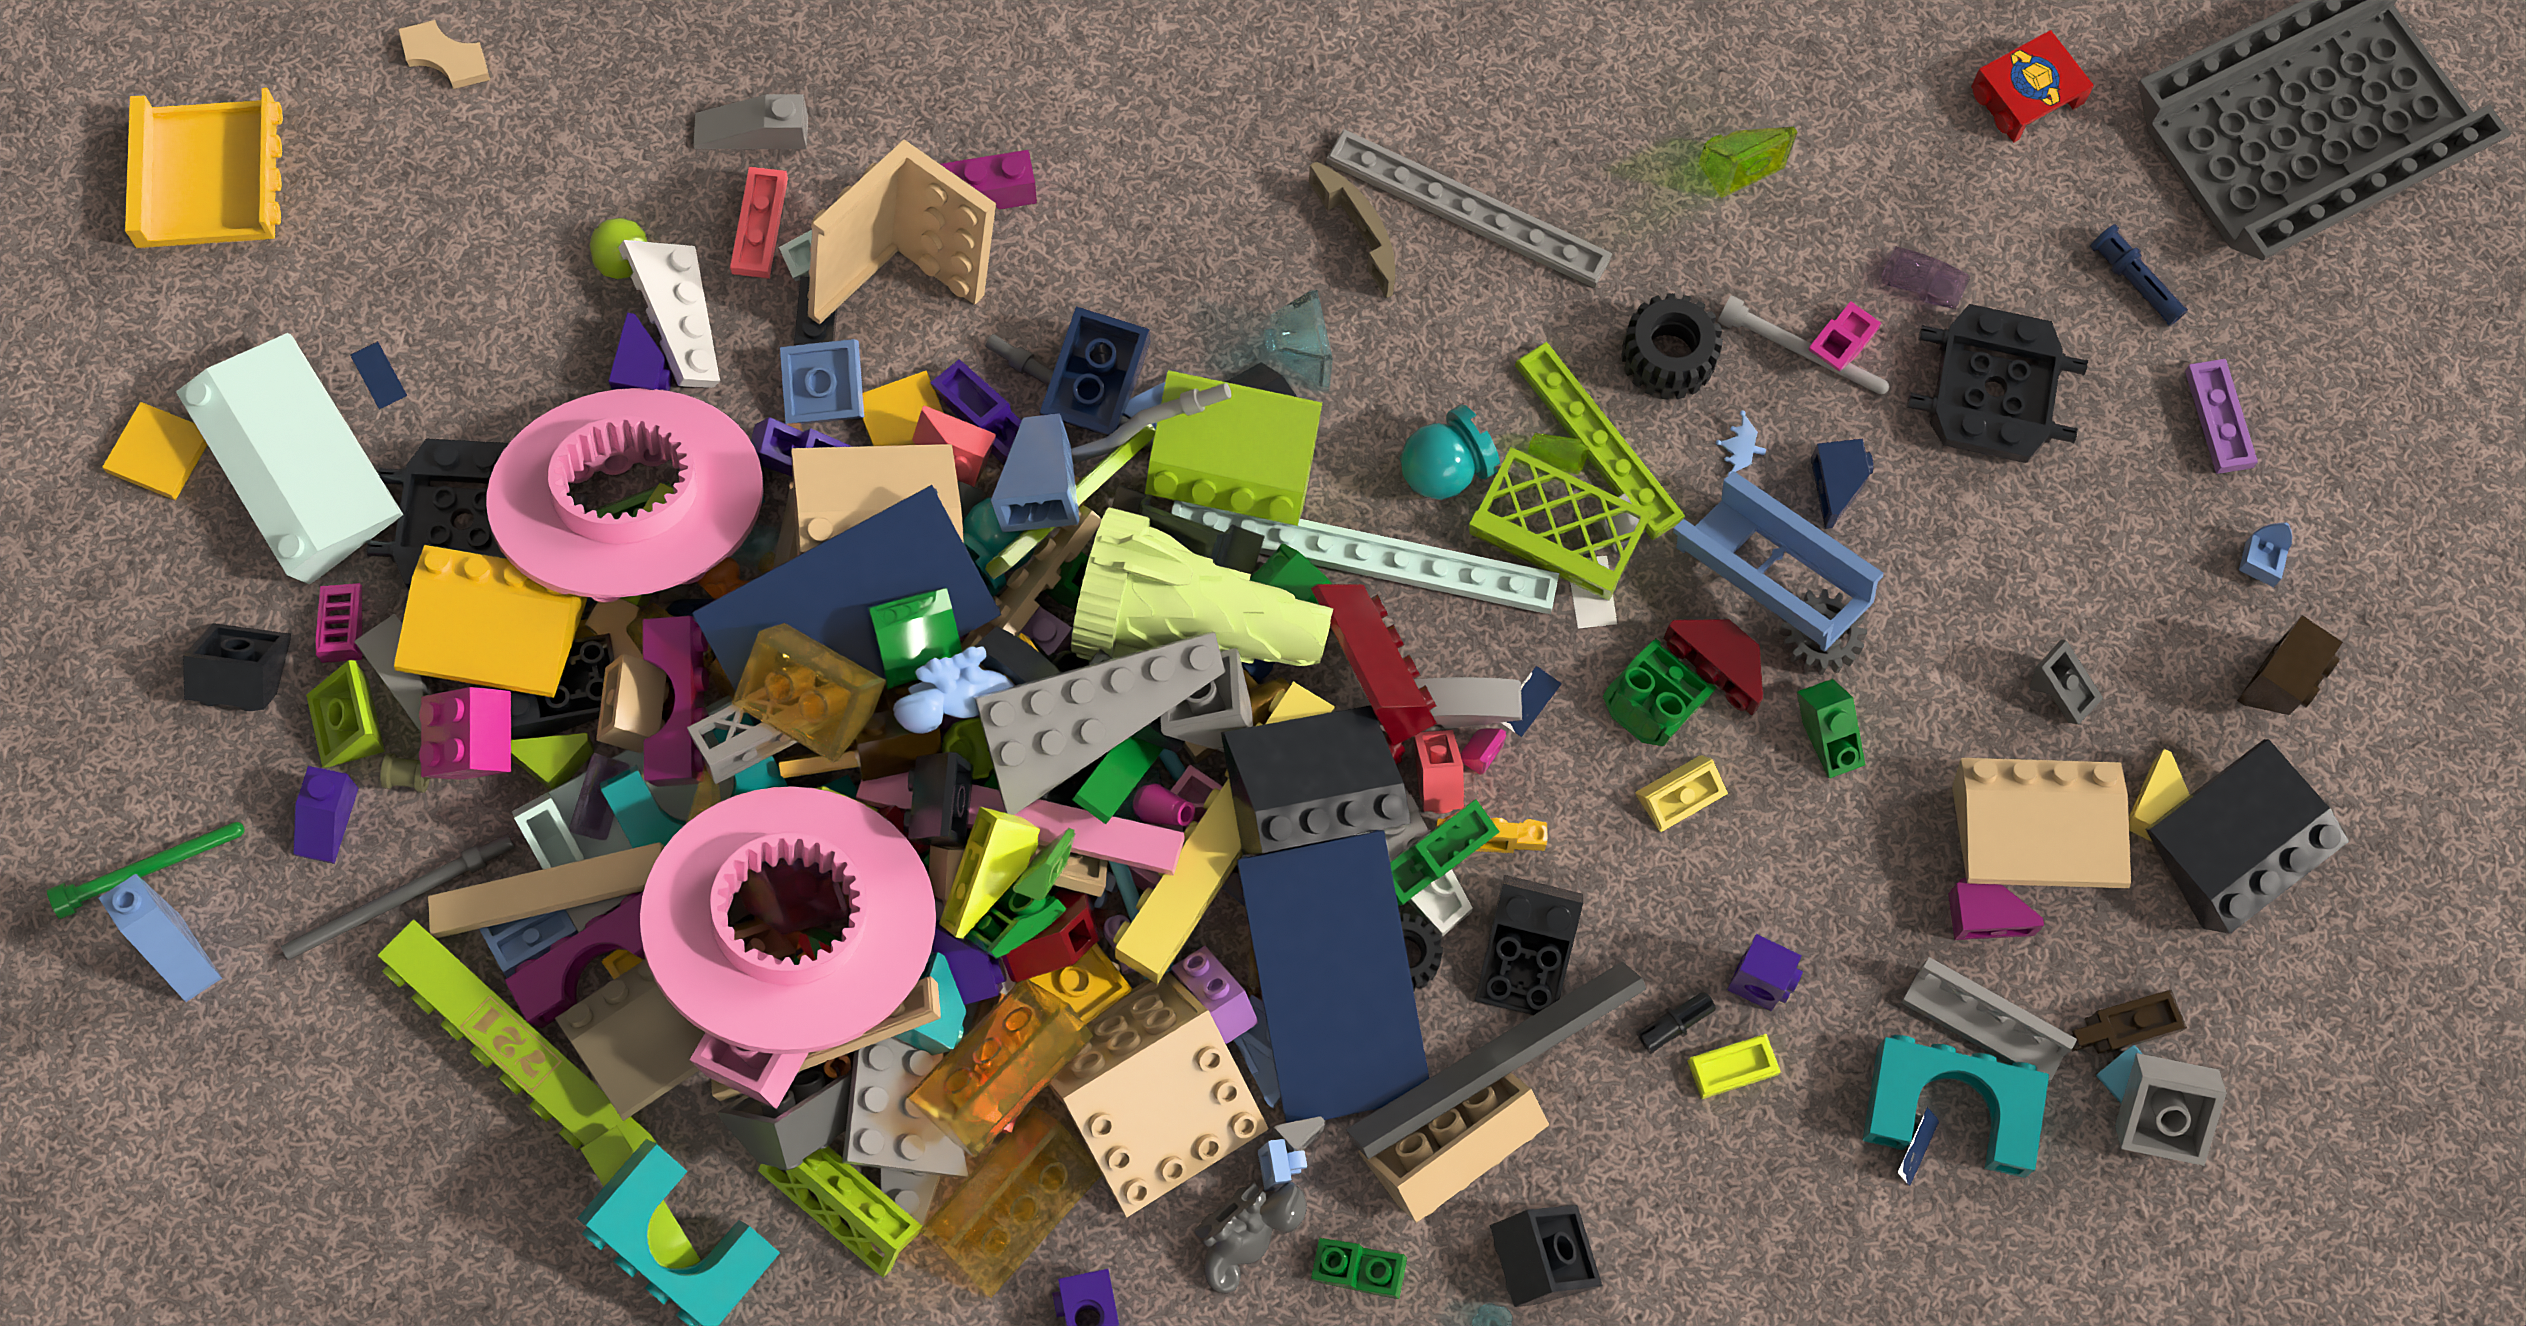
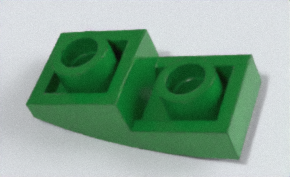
[1311,1237,1407,1299]

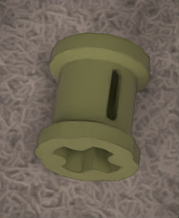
[380,753,430,793]

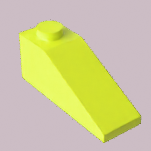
[939,807,1040,939]

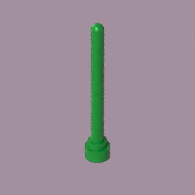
[47,822,245,920]

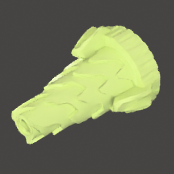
[1071,507,1333,666]

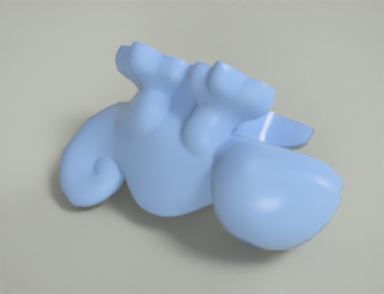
[893,646,1015,734]

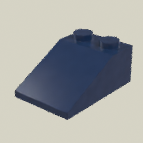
[1039,306,1151,436]

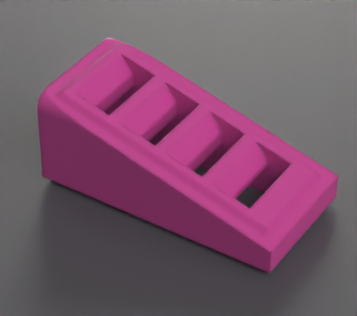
[316,583,362,663]

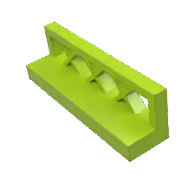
[758,1146,922,1278]

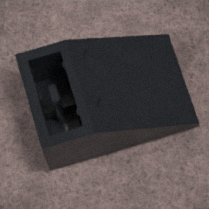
[494,633,615,740]
[1474,875,1583,1015]

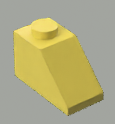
[2129,749,2190,841]

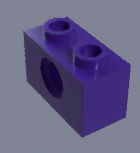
[1727,934,1803,1011]
[1052,1268,1119,1326]

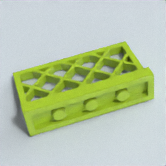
[1469,447,1652,601]

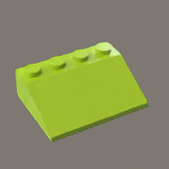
[1145,370,1323,526]

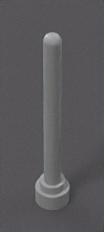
[1717,295,1889,395]

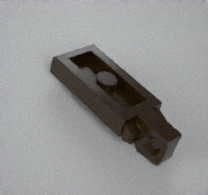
[2071,989,2187,1054]

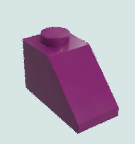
[1948,877,2044,940]

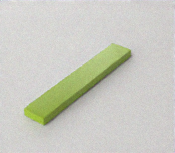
[1515,341,1685,540]
[985,424,1156,579]

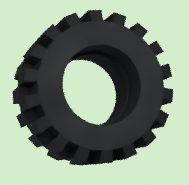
[1621,293,1723,400]

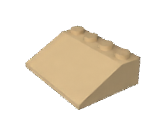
[791,444,964,556]
[1952,758,2131,888]

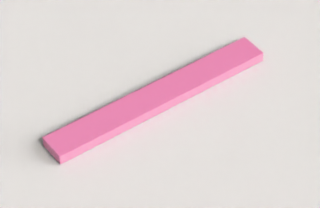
[856,772,1185,876]

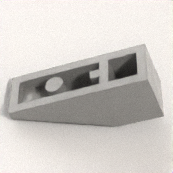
[693,94,808,149]
[354,614,430,732]

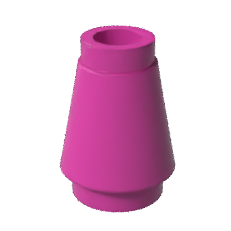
[1133,783,1195,826]

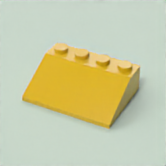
[394,545,587,698]

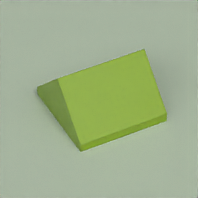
[306,660,385,768]

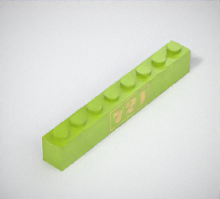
[378,919,657,1152]

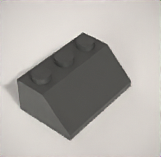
[718,1062,853,1170]

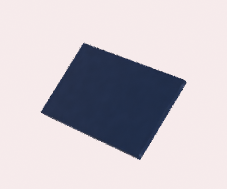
[692,485,1001,726]
[1236,830,1429,1123]

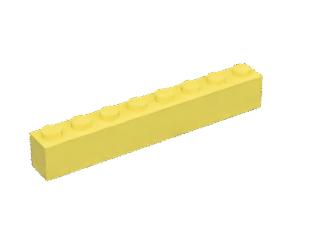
[1113,682,1335,984]

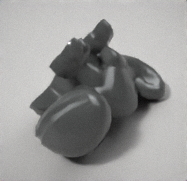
[1194,1182,1307,1294]

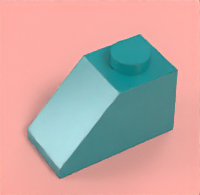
[894,952,966,1056]

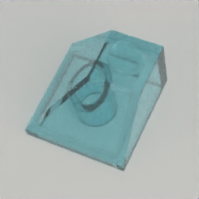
[1264,290,1333,392]

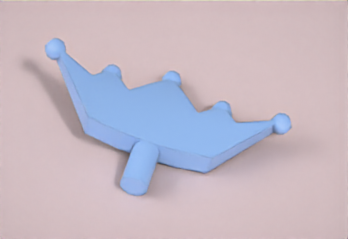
[1716,410,1766,476]

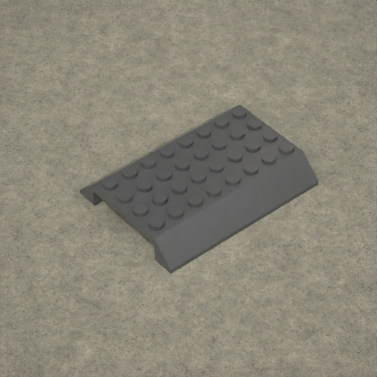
[2138,0,2512,261]

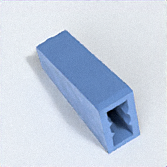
[991,413,1080,532]
[99,874,222,1002]

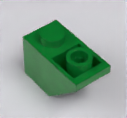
[1797,678,1866,778]

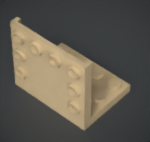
[807,140,996,325]
[1031,972,1269,1217]

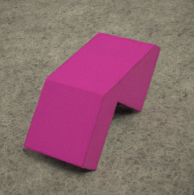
[1808,301,1881,372]

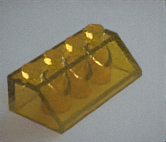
[906,979,1093,1158]
[919,1105,1102,1298]

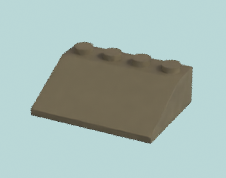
[555,958,705,1121]

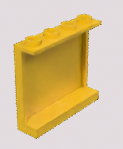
[125,88,283,248]

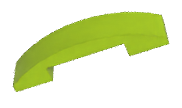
[580,1125,701,1269]

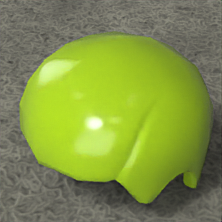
[590,218,647,279]
[941,717,993,780]

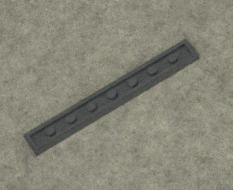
[1346,962,1646,1159]

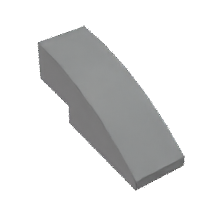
[1414,677,1522,729]

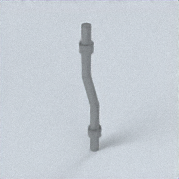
[1071,383,1231,468]

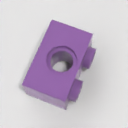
[1171,946,1259,1044]

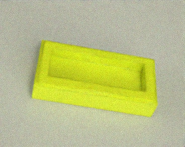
[1687,1034,1781,1099]

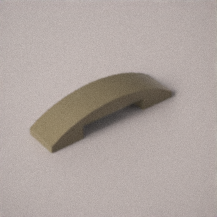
[1309,162,1395,298]

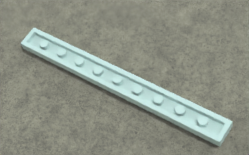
[1172,500,1559,614]

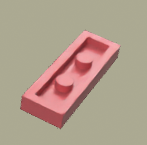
[730,167,788,279]

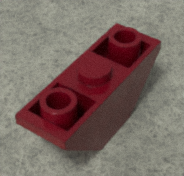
[1663,619,1763,716]
[1001,887,1099,982]

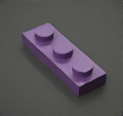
[2185,359,2258,474]

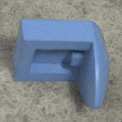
[2239,522,2292,587]

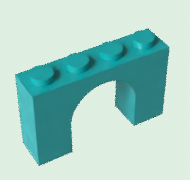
[600,712,788,848]
[1862,1034,2049,1178]
[576,1138,780,1326]

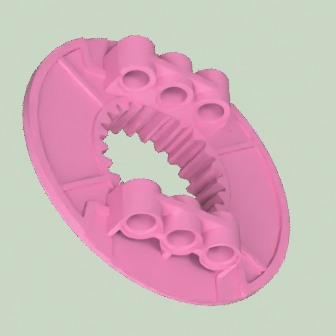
[486,388,763,603]
[640,787,936,1054]

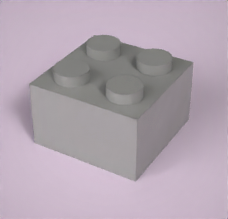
[2115,1053,2227,1166]

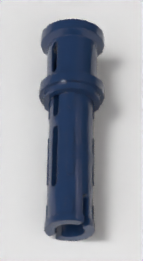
[2090,224,2188,326]

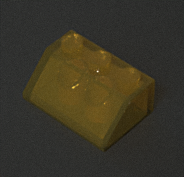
[732,623,886,762]

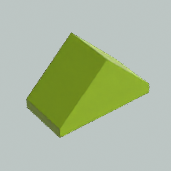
[511,733,594,791]

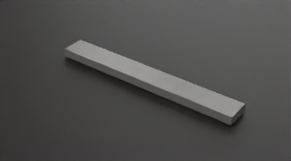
[1326,129,1612,288]

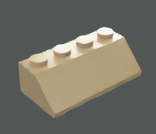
[1358,1073,1549,1223]

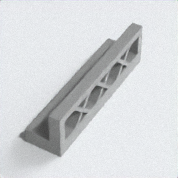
[687,652,862,785]
[1901,957,2077,1084]

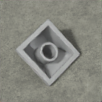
[1161,648,1253,749]

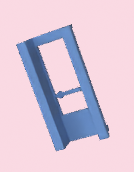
[1673,471,1883,652]

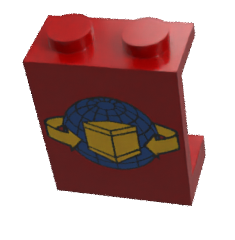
[1971,30,2094,143]

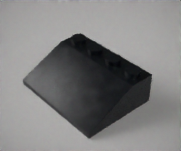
[1221,705,1411,855]
[2145,739,2349,934]

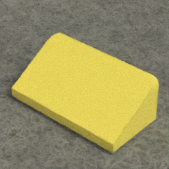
[1635,755,1728,832]

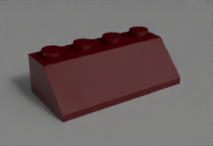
[1311,584,1437,746]

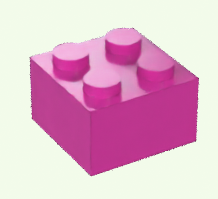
[419,687,511,780]

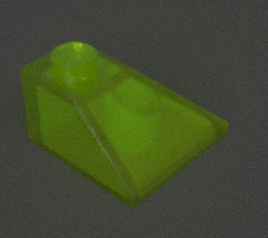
[1699,126,1798,198]

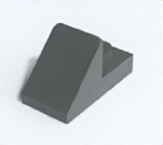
[2029,639,2103,725]

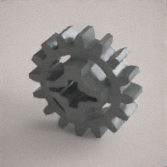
[1779,589,1867,675]

